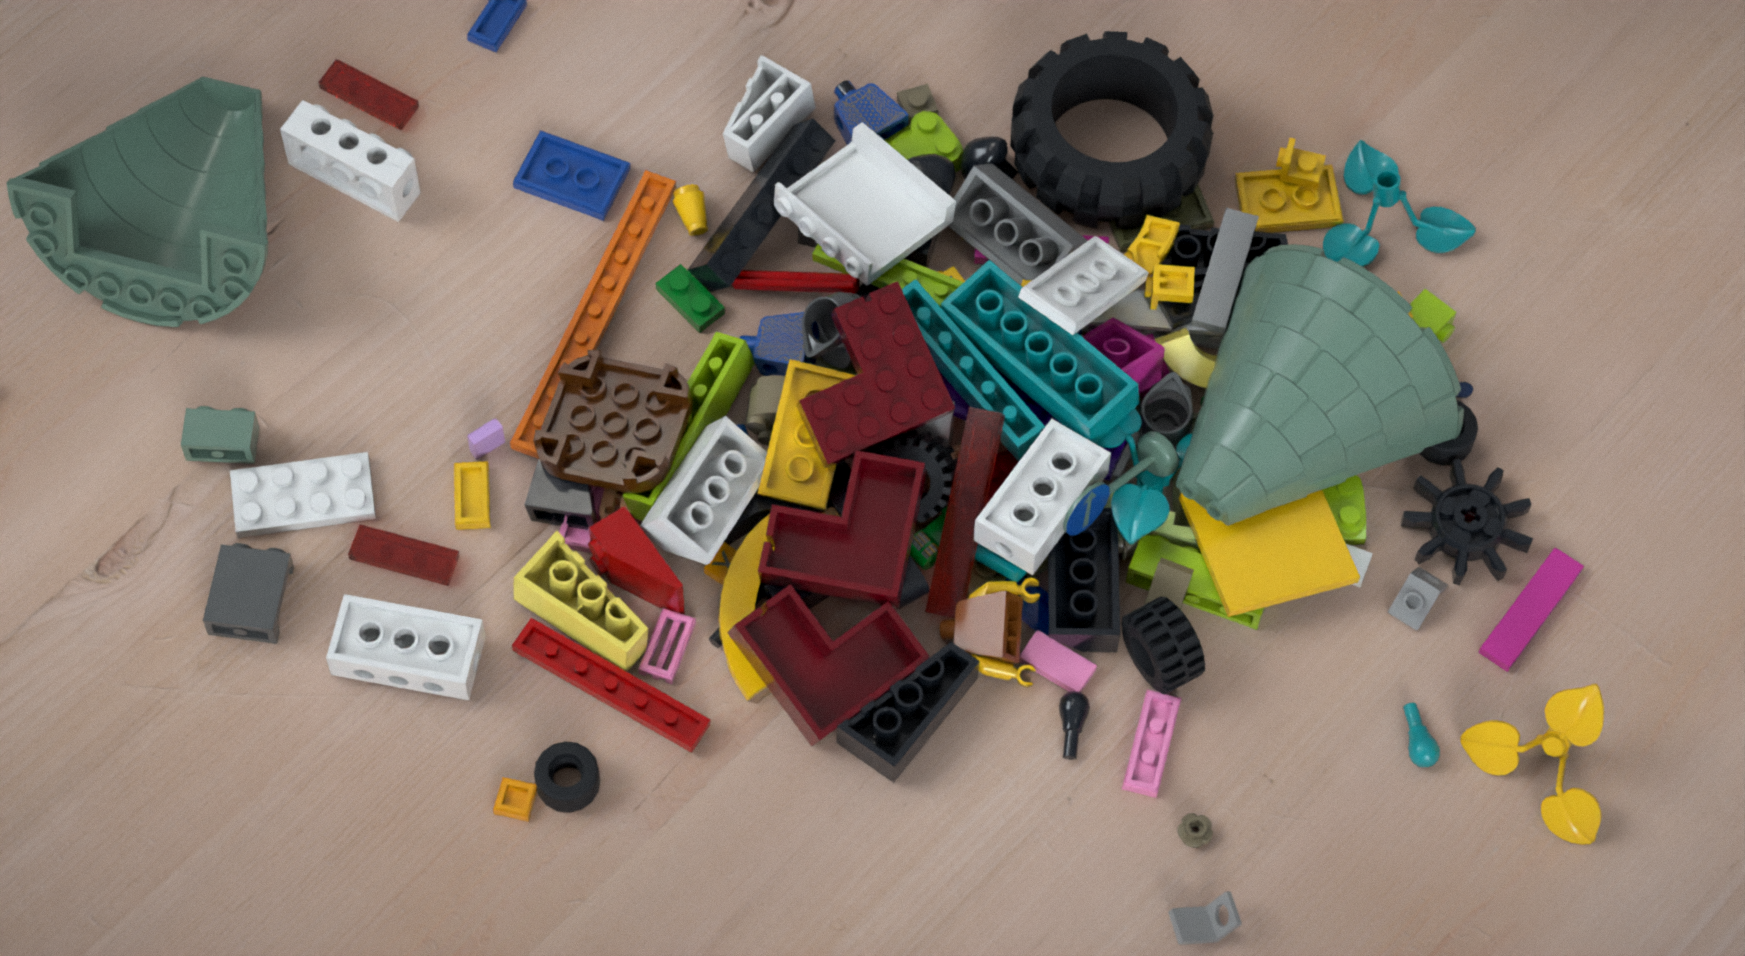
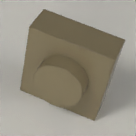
[897,84,938,125]

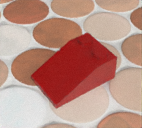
[588,506,685,615]

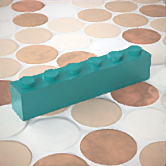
[902,279,1045,462]

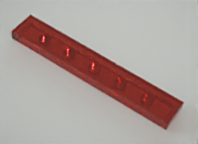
[925,407,1005,618]

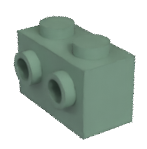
[181,406,260,464]

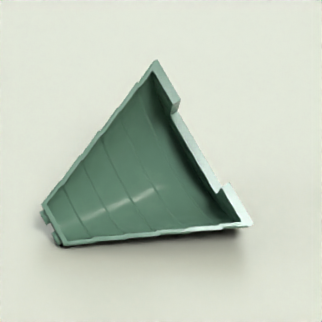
[7,76,268,327]
[1176,244,1464,526]

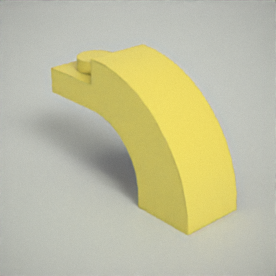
[1154,328,1217,388]

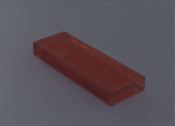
[318,59,419,131]
[348,524,460,586]

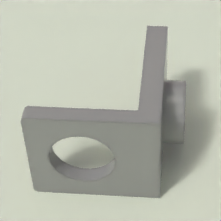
[1388,567,1448,630]
[1168,891,1242,945]

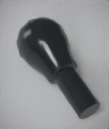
[1059,691,1090,760]

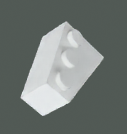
[723,55,816,173]

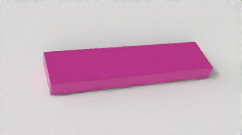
[1478,547,1584,672]

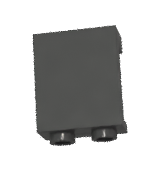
[203,543,294,644]

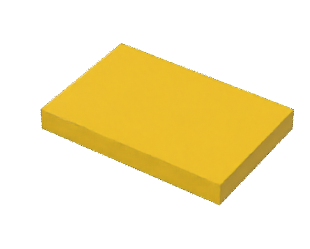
[1234,164,1344,233]

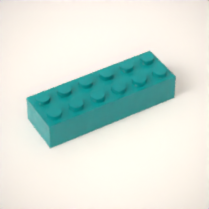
[941,260,1139,444]

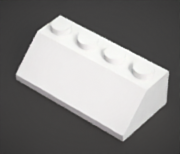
[640,416,767,565]

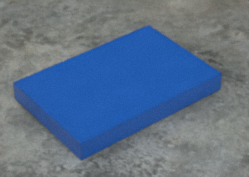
[513,130,631,221]

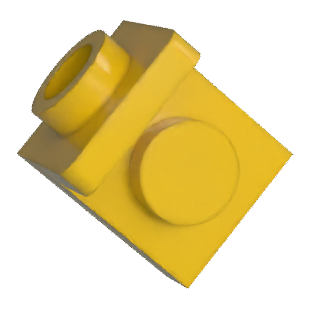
[1276,137,1326,189]
[1144,264,1195,310]

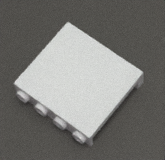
[774,122,956,286]

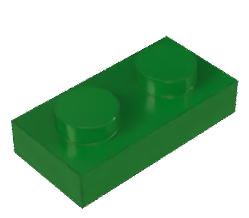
[655,264,725,333]

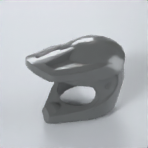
[802,292,860,368]
[1138,372,1194,450]

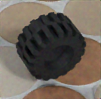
[875,430,962,522]
[1121,596,1205,694]

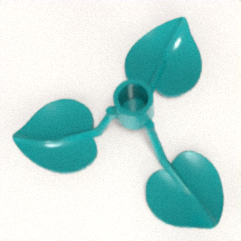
[1323,140,1476,267]
[1096,408,1193,545]

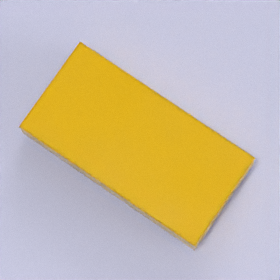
[454,461,491,530]

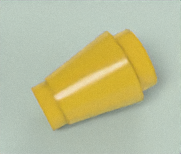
[672,184,708,236]

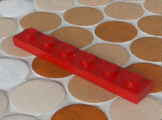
[512,618,711,753]

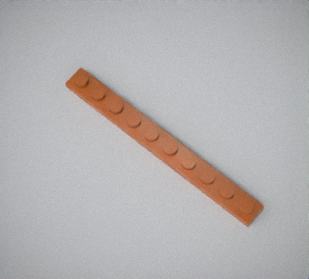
[510,170,676,459]

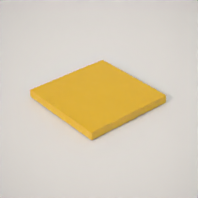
[1179,490,1360,617]

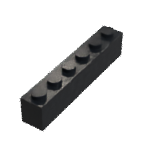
[687,118,836,292]

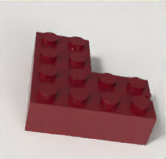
[796,281,955,469]
[758,450,926,608]
[727,584,930,746]

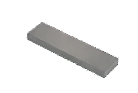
[1191,208,1259,334]

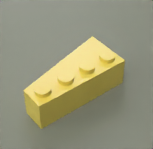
[514,531,648,672]

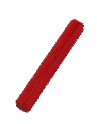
[732,270,860,293]

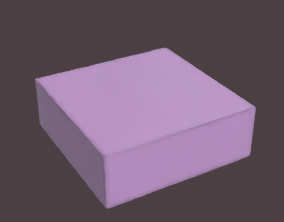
[467,418,505,460]

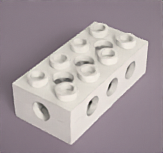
[280,100,420,222]
[974,419,1111,575]
[326,594,486,700]

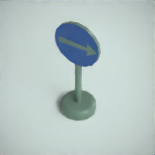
[1063,431,1179,536]

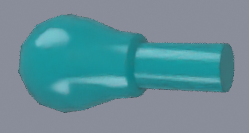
[1403,703,1440,768]

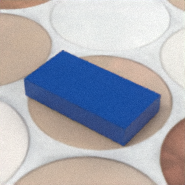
[467,0,527,53]

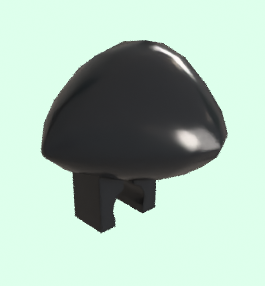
[961,136,1019,181]
[908,153,955,195]

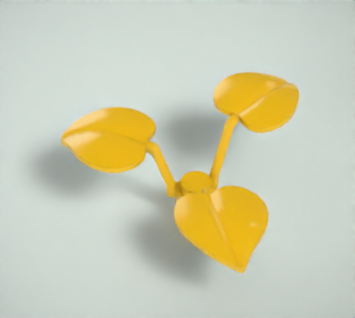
[1460,684,1604,845]

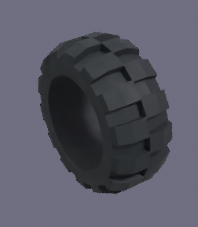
[1010,31,1214,229]

